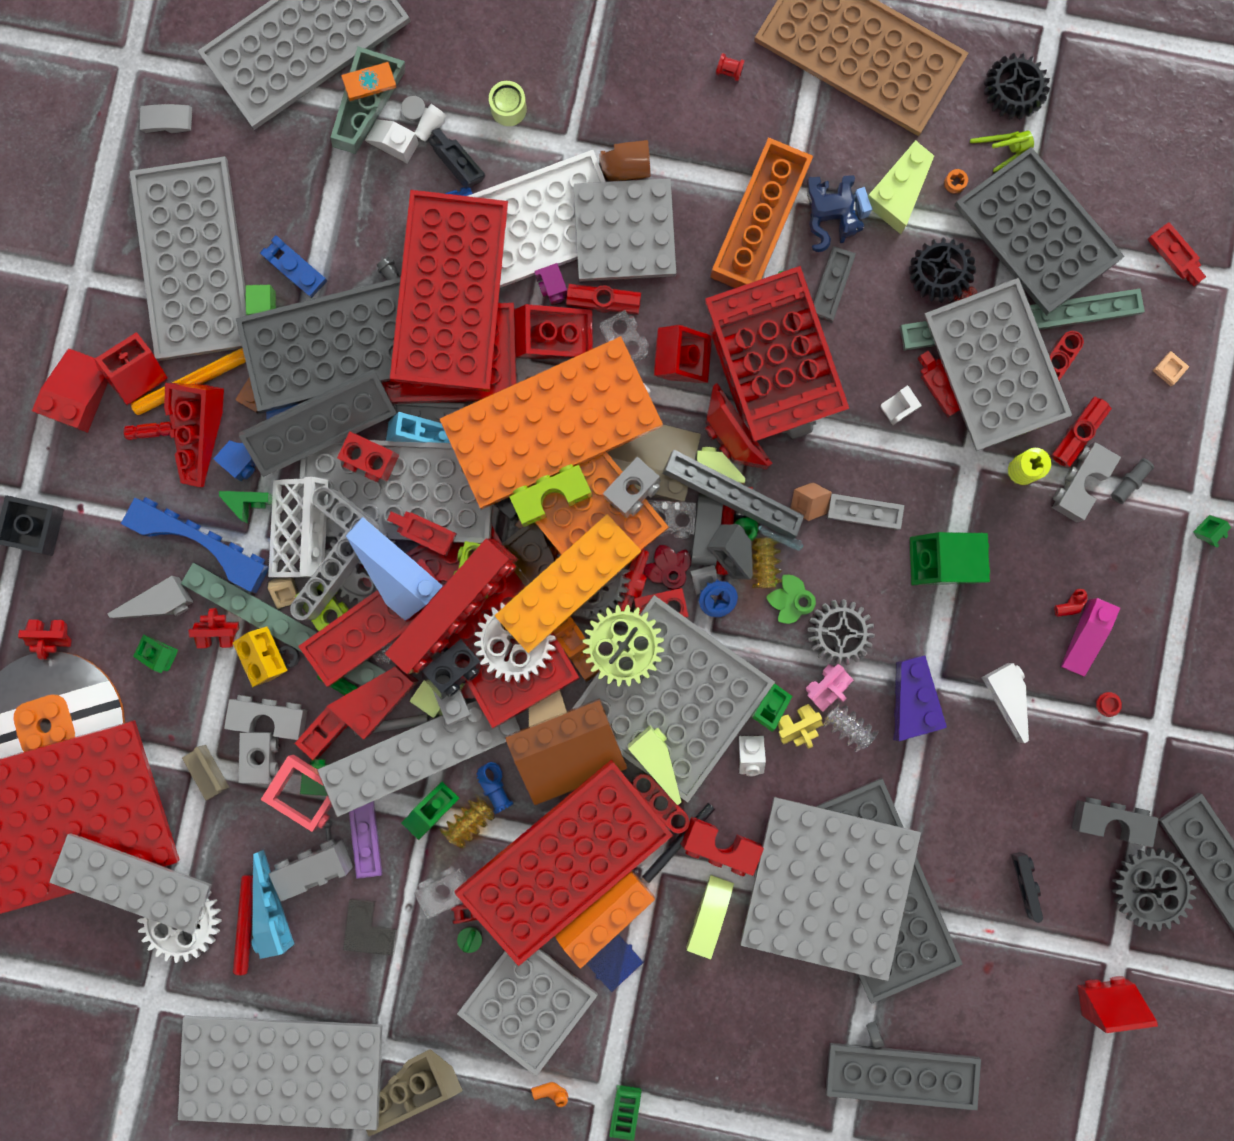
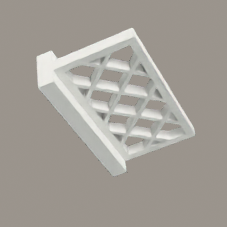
[268,477,329,578]

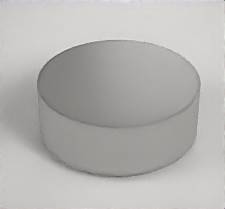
[401,96,425,122]

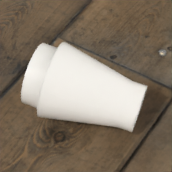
[414,104,446,142]

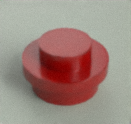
[1096,692,1122,717]

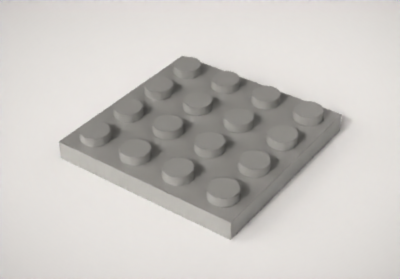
[574,178,676,282]
[457,949,598,1076]

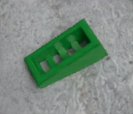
[609,1085,642,1141]

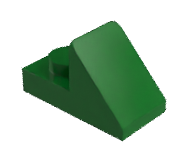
[219,491,273,523]
[133,634,178,673]
[751,683,793,732]

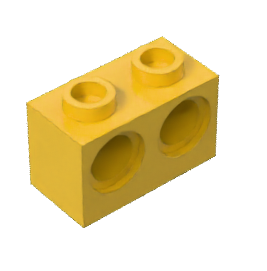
[232,626,288,687]

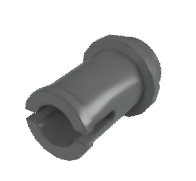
[377,257,401,280]

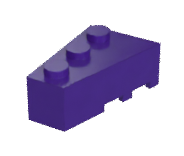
[893,655,947,741]

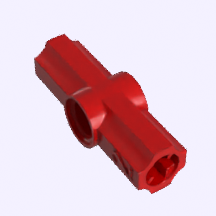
[566,284,641,315]
[1051,397,1112,468]

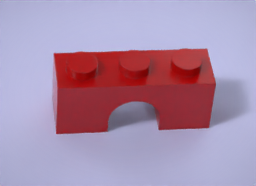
[681,817,764,877]

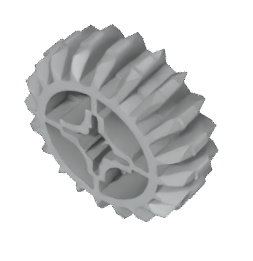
[807,599,875,665]

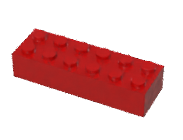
[384,538,518,674]

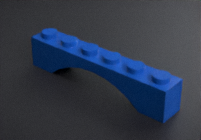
[120,497,269,593]

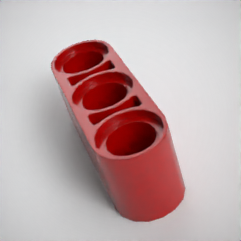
[1048,331,1084,381]
[632,773,690,833]

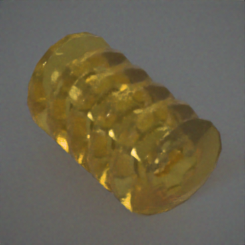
[751,538,783,589]
[439,794,495,849]

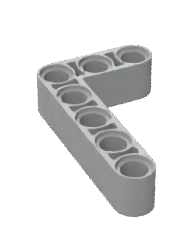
[290,487,380,620]

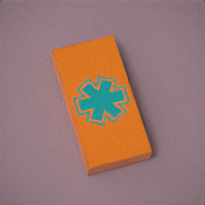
[341,62,396,101]

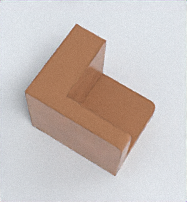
[791,483,832,521]

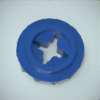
[698,579,738,617]

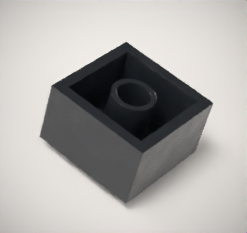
[0,495,64,556]

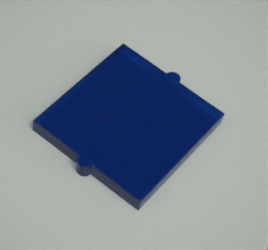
[586,934,644,992]

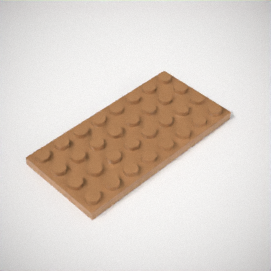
[754,0,968,136]

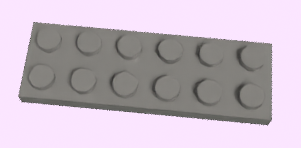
[49,833,212,934]

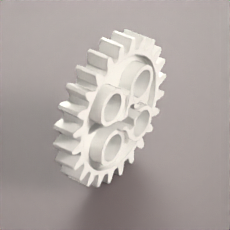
[474,602,556,683]
[137,891,222,963]

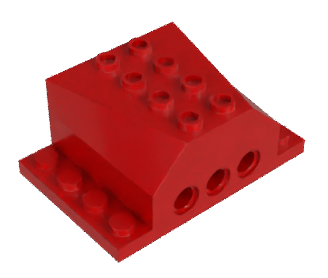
[705,266,849,442]

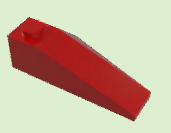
[164,383,224,487]

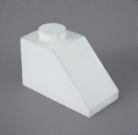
[365,119,419,164]

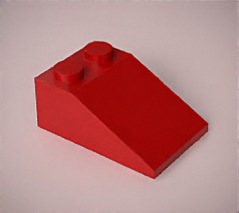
[514,304,593,359]
[32,348,108,433]
[1077,976,1158,1033]

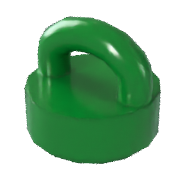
[734,518,759,541]
[457,926,483,953]

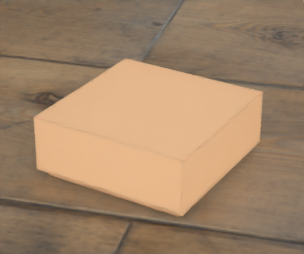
[1153,351,1189,386]

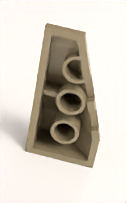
[366,1049,463,1137]

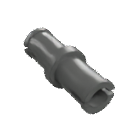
[1111,458,1154,504]

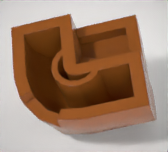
[599,140,651,182]

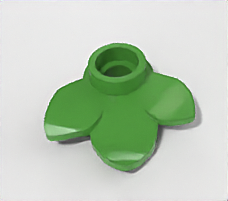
[767,575,816,624]

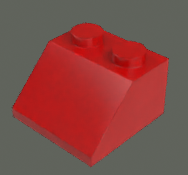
[654,325,712,383]

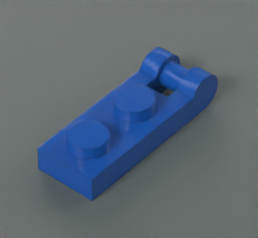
[260,235,327,299]

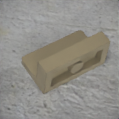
[182,745,230,801]

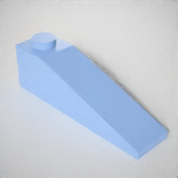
[346,517,442,621]

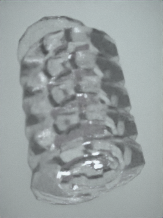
[823,700,879,752]

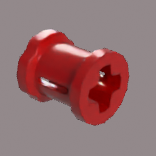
[716,53,745,82]

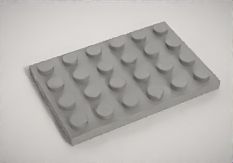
[924,278,1072,451]

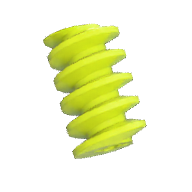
[1008,448,1051,485]

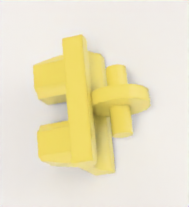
[778,704,823,749]

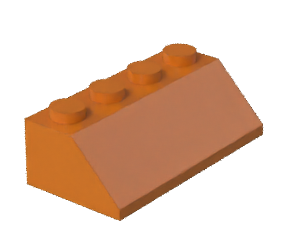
[554,871,655,969]

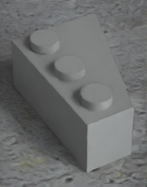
[269,839,354,901]

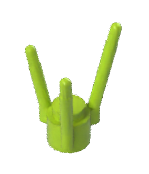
[970,130,1034,173]

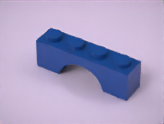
[213,404,298,482]

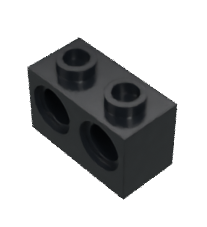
[421,639,480,700]

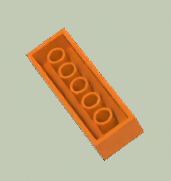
[710,137,813,288]

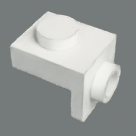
[738,736,766,776]

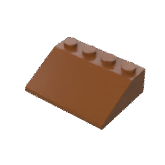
[505,698,627,806]

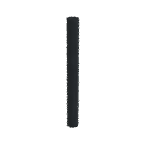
[642,803,715,883]

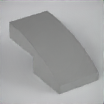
[140,104,192,133]

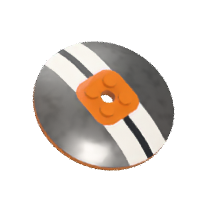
[0,652,125,758]

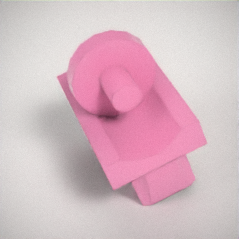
[806,664,853,712]

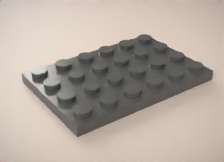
[954,147,1125,316]

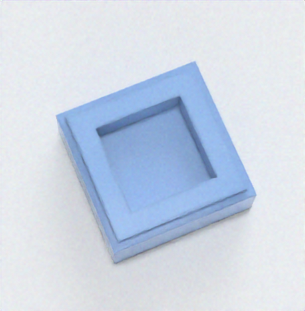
[853,187,872,219]

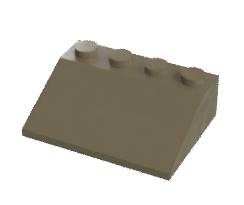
[607,425,701,505]

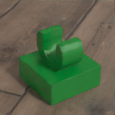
[1193,515,1231,548]

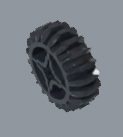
[984,53,1050,120]
[909,237,976,303]

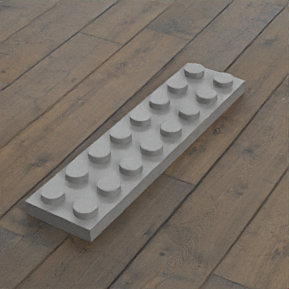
[317,701,520,817]

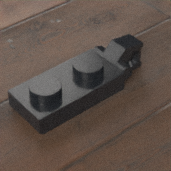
[428,128,485,189]

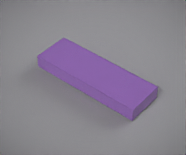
[349,801,382,879]

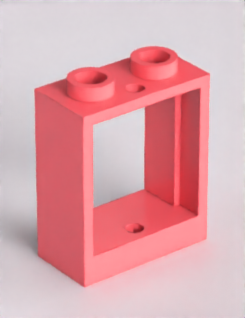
[261,754,332,832]

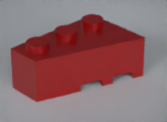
[327,666,419,739]

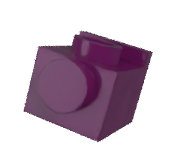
[534,263,567,305]

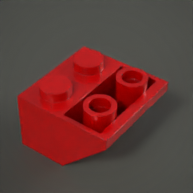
[95,332,168,406]

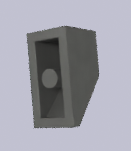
[707,524,753,579]

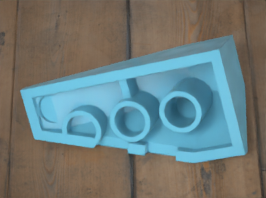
[252,850,294,959]

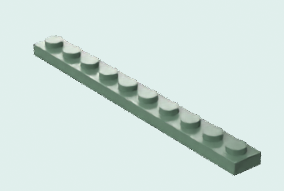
[900,289,1145,351]
[181,563,386,686]

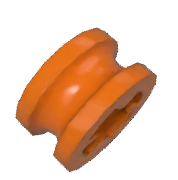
[944,169,968,194]

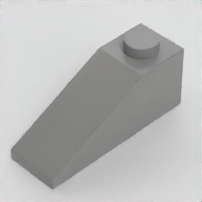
[107,576,193,619]

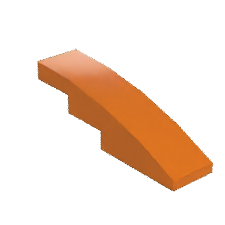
[554,617,599,682]

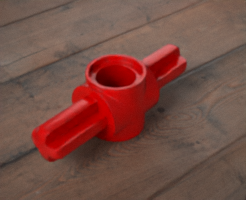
[615,549,649,612]

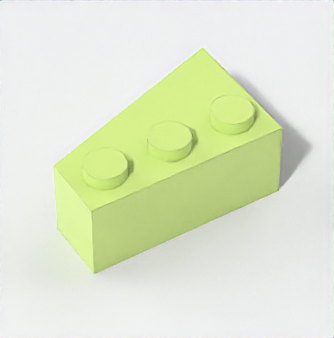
[868,140,934,234]

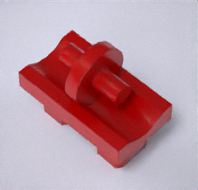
[188,608,240,648]
[18,619,72,660]

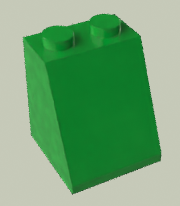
[910,532,990,585]

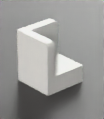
[880,386,922,425]

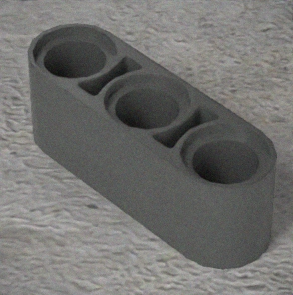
[691,494,723,567]

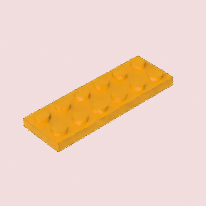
[494,514,641,654]

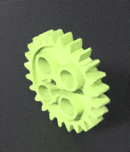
[583,605,664,687]

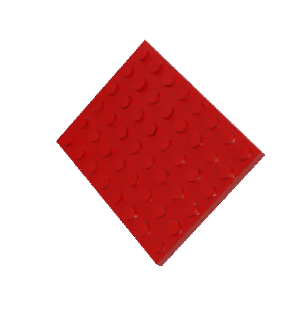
[0,720,180,914]

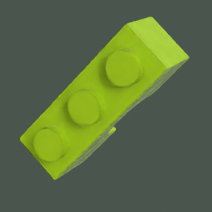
[509,464,592,527]

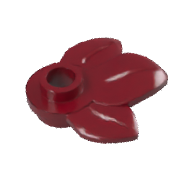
[644,545,691,590]

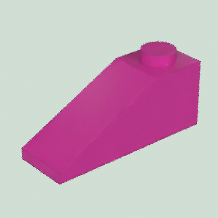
[1061,598,1120,677]

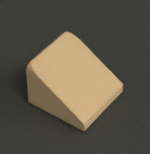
[268,578,298,609]

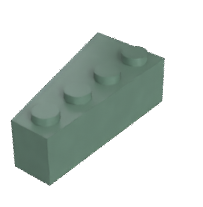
[331,46,405,154]

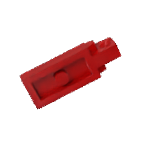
[1147,222,1206,286]
[917,351,960,417]
[387,511,457,556]

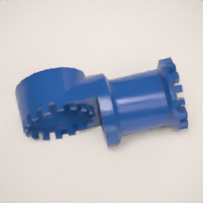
[476,762,514,814]

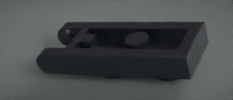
[1011,852,1043,923]

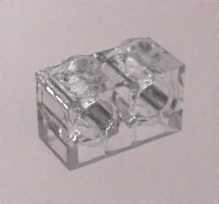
[599,310,650,364]
[647,500,696,539]

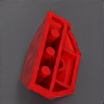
[705,383,773,469]

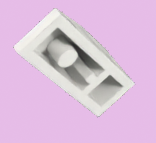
[981,663,1029,743]

